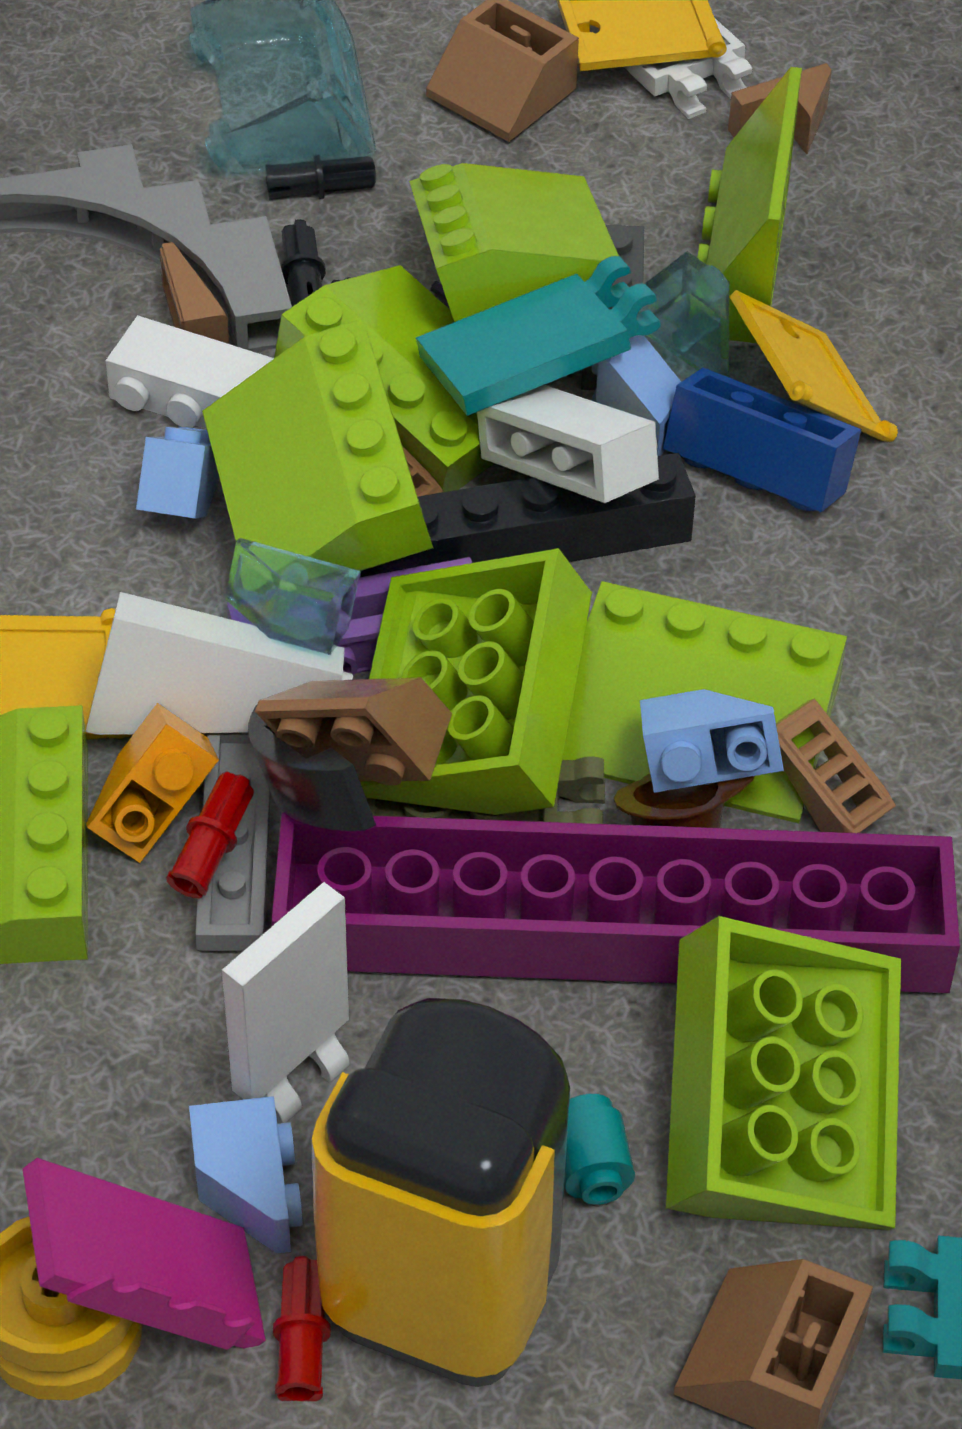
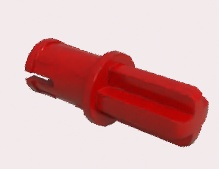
[166,772,254,899]
[273,1256,331,1401]

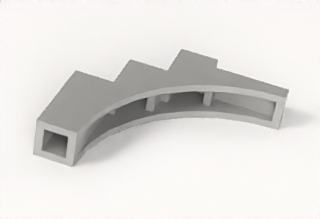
[0,144,292,352]

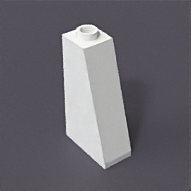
[85,592,353,735]

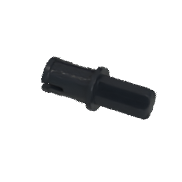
[265,155,376,200]
[281,219,326,307]

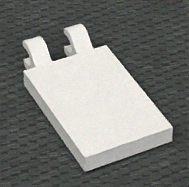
[590,19,752,119]
[222,882,350,1124]

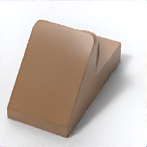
[728,63,832,154]

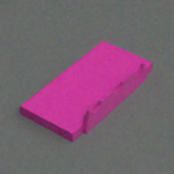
[22,1158,266,1350]

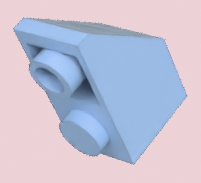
[591,335,681,456]
[136,426,219,519]
[640,689,784,793]
[189,1096,303,1253]

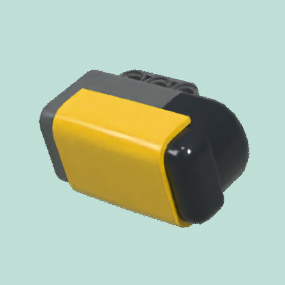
[312,998,570,1387]

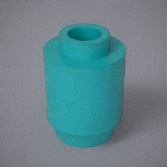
[564,1094,635,1205]

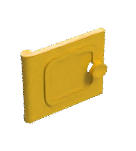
[556,0,727,71]
[729,290,898,442]
[0,608,131,739]

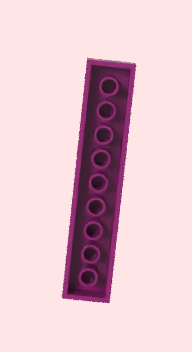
[272,812,960,993]

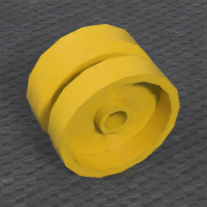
[0,1217,143,1400]

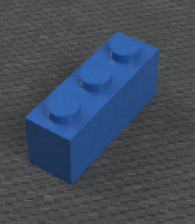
[663,367,862,512]

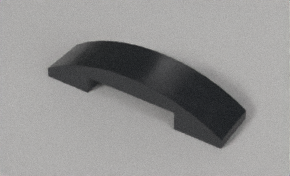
[248,705,376,831]

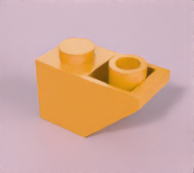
[86,703,219,863]

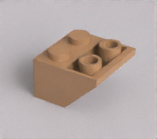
[426,0,579,142]
[255,677,452,785]
[673,1259,873,1429]

